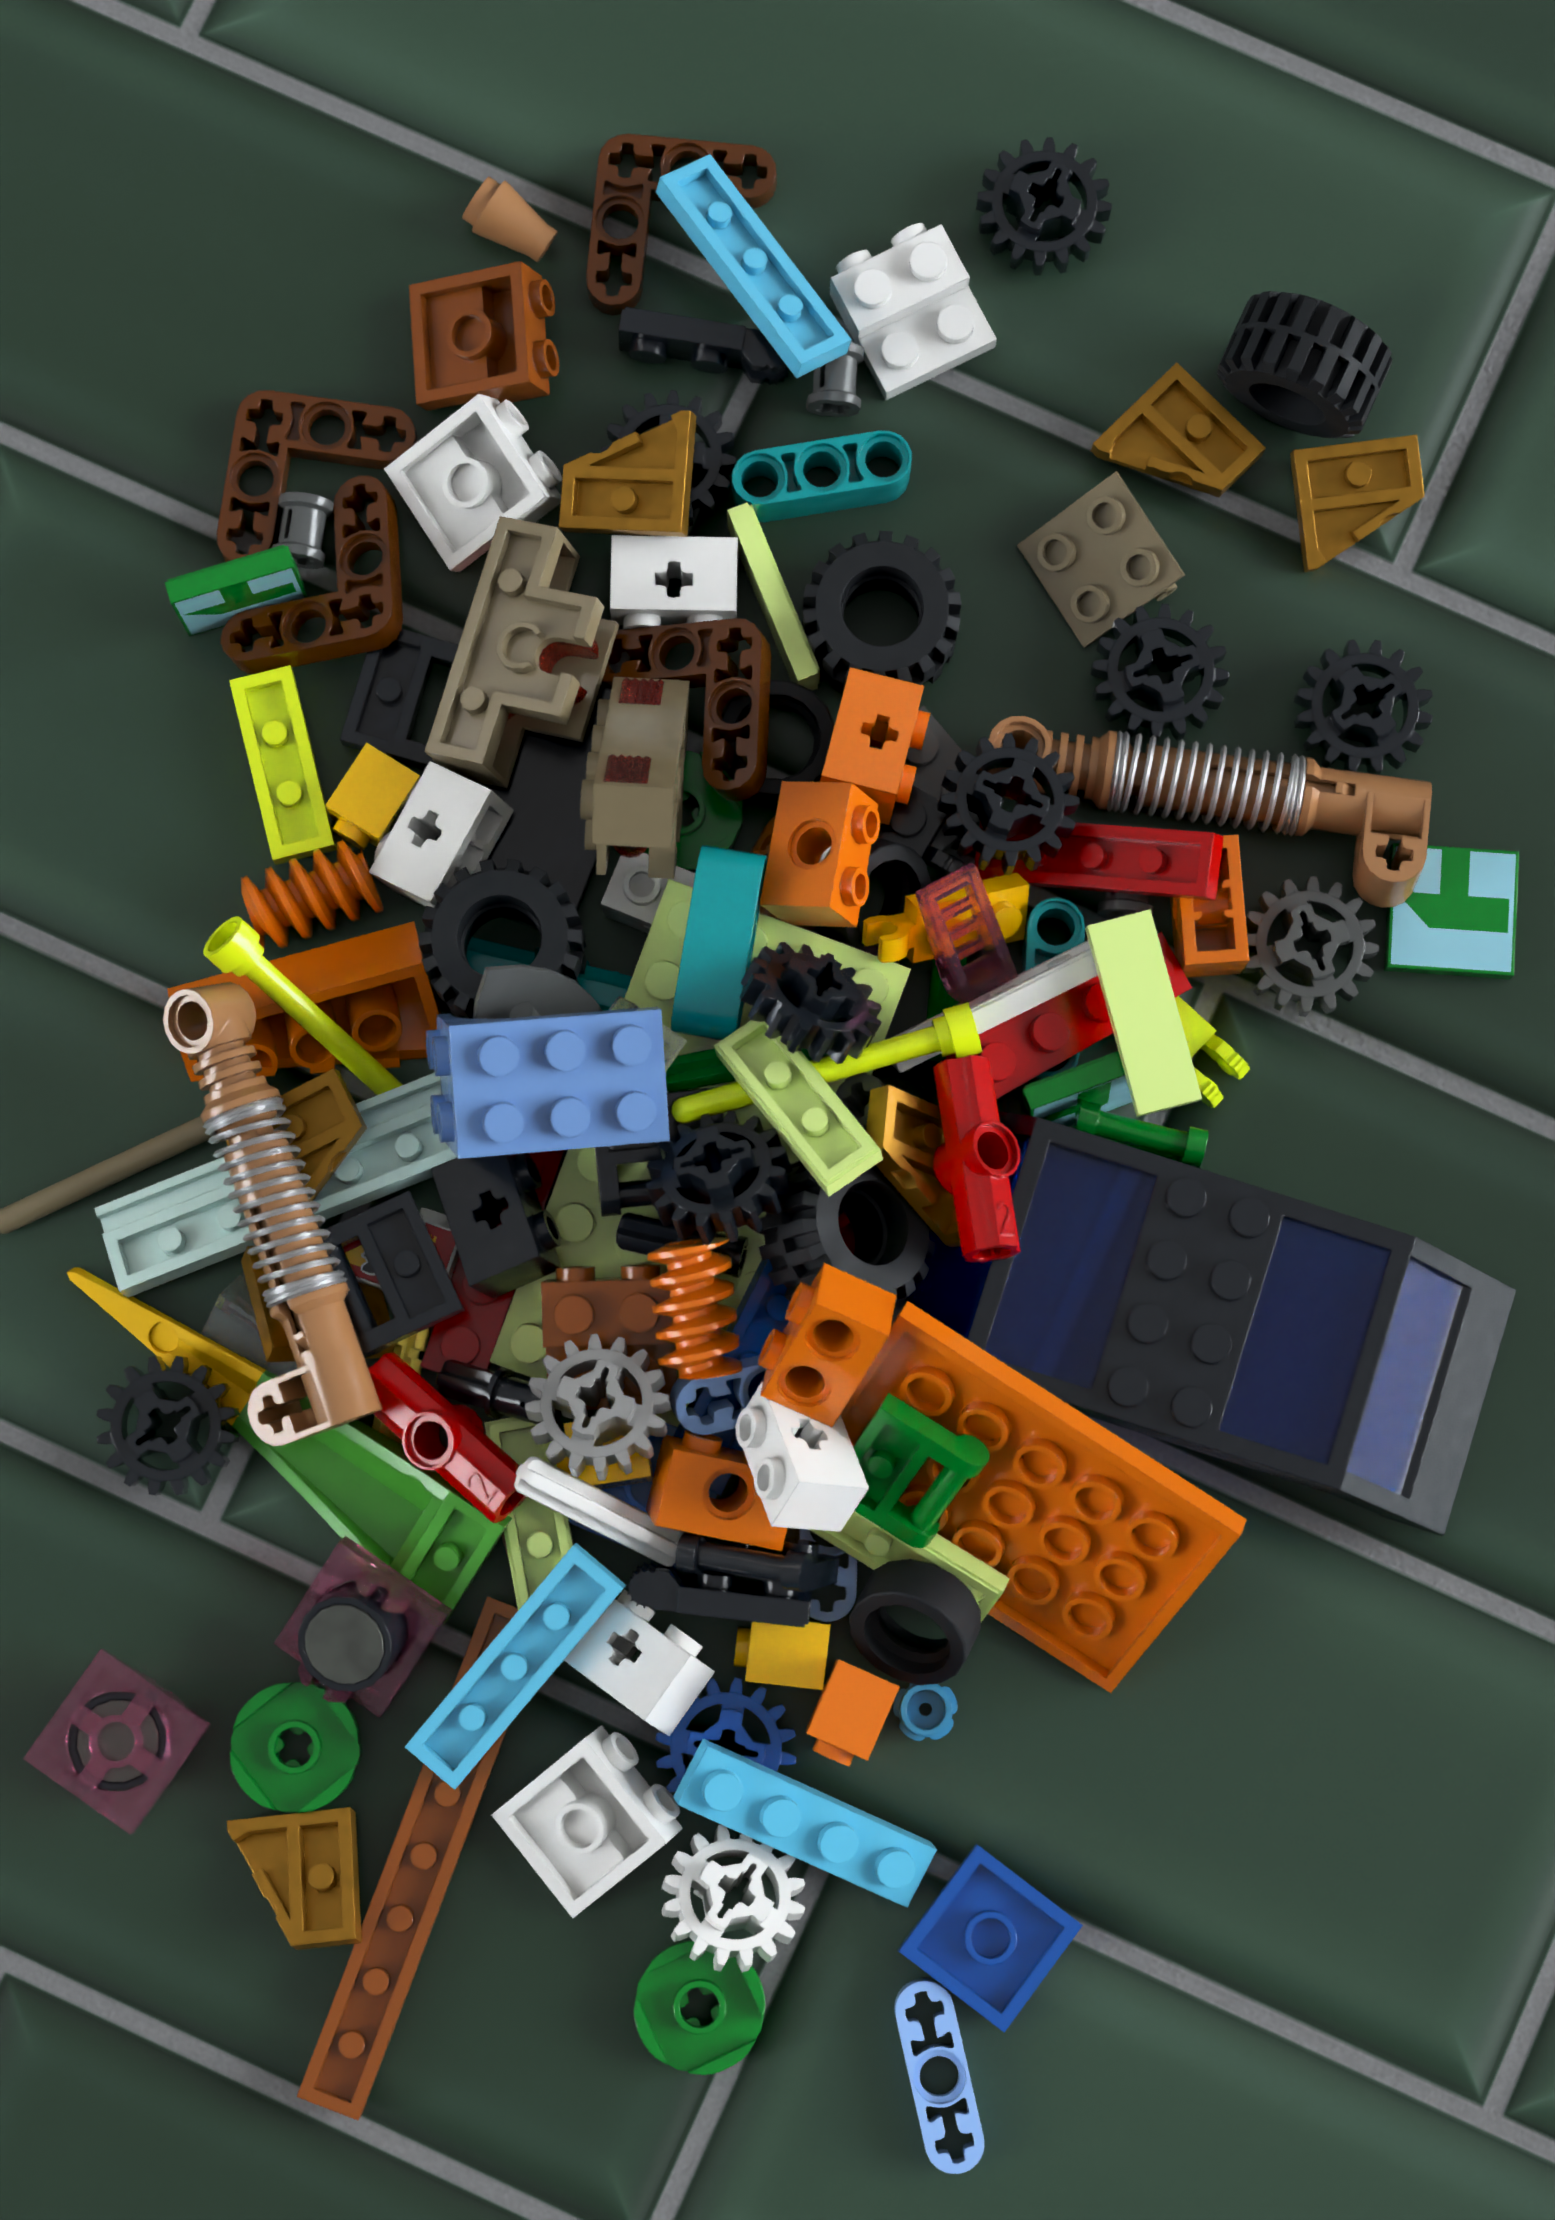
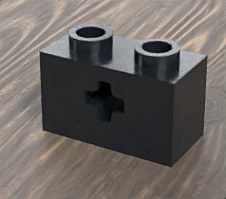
[431,1153,562,1299]

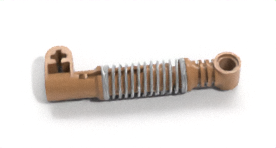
[986,716,1432,908]
[163,982,382,1446]

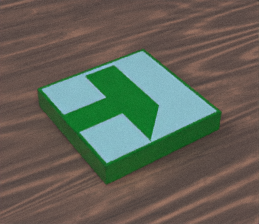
[164,545,308,637]
[1384,843,1519,979]
[1021,1051,1132,1142]

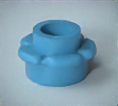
[893,1683,958,1741]

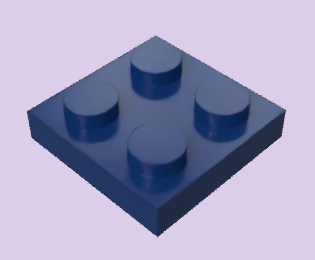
[898,1844,1083,2032]

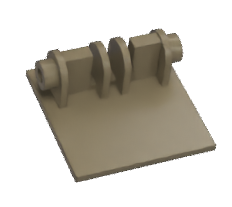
[1017,472,1185,648]

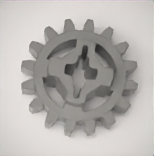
[525,1334,671,1481]

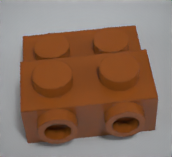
[409,261,559,411]
[541,1264,679,1410]

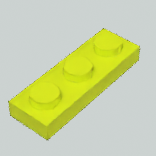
[229,665,337,865]

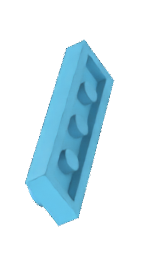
[656,154,852,378]
[405,1543,626,1790]
[673,1738,937,1908]

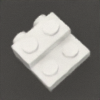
[830,223,997,401]
[384,394,562,572]
[492,1725,683,1918]

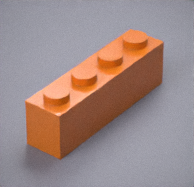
[167,921,441,1082]

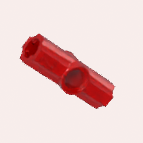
[933,1055,1021,1263]
[368,1352,526,1523]

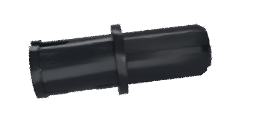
[616,1212,748,1278]
[436,1359,562,1424]

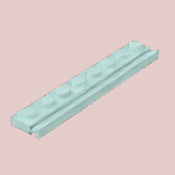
[94,1072,457,1298]

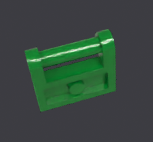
[1065,1100,1209,1168]
[853,1393,990,1548]

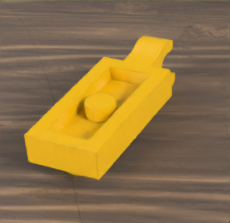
[862,873,1030,963]

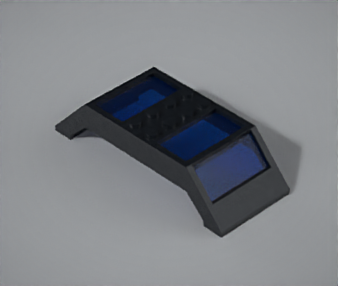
[892,1100,1516,1536]

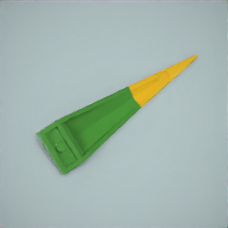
[67,1267,512,1626]

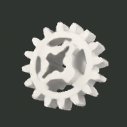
[661,1825,805,1972]

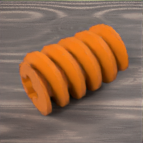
[241,840,384,951]
[647,1237,743,1380]

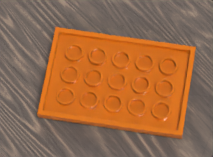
[840,1301,1247,1693]

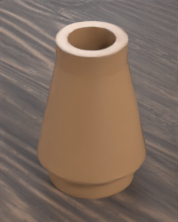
[462,177,558,263]

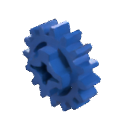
[656,1677,797,1811]

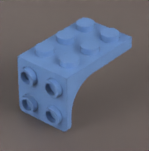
[426,1007,670,1159]

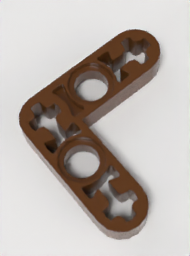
[586,134,777,315]
[217,390,418,562]
[220,475,403,674]
[601,618,771,802]

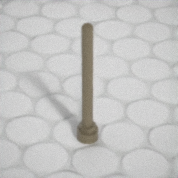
[0,1116,212,1234]

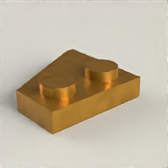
[866,1085,961,1247]

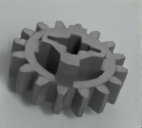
[1242,876,1379,1017]

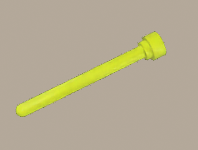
[203,916,403,1095]
[671,1002,982,1123]

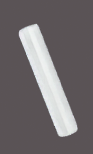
[514,1457,684,1567]

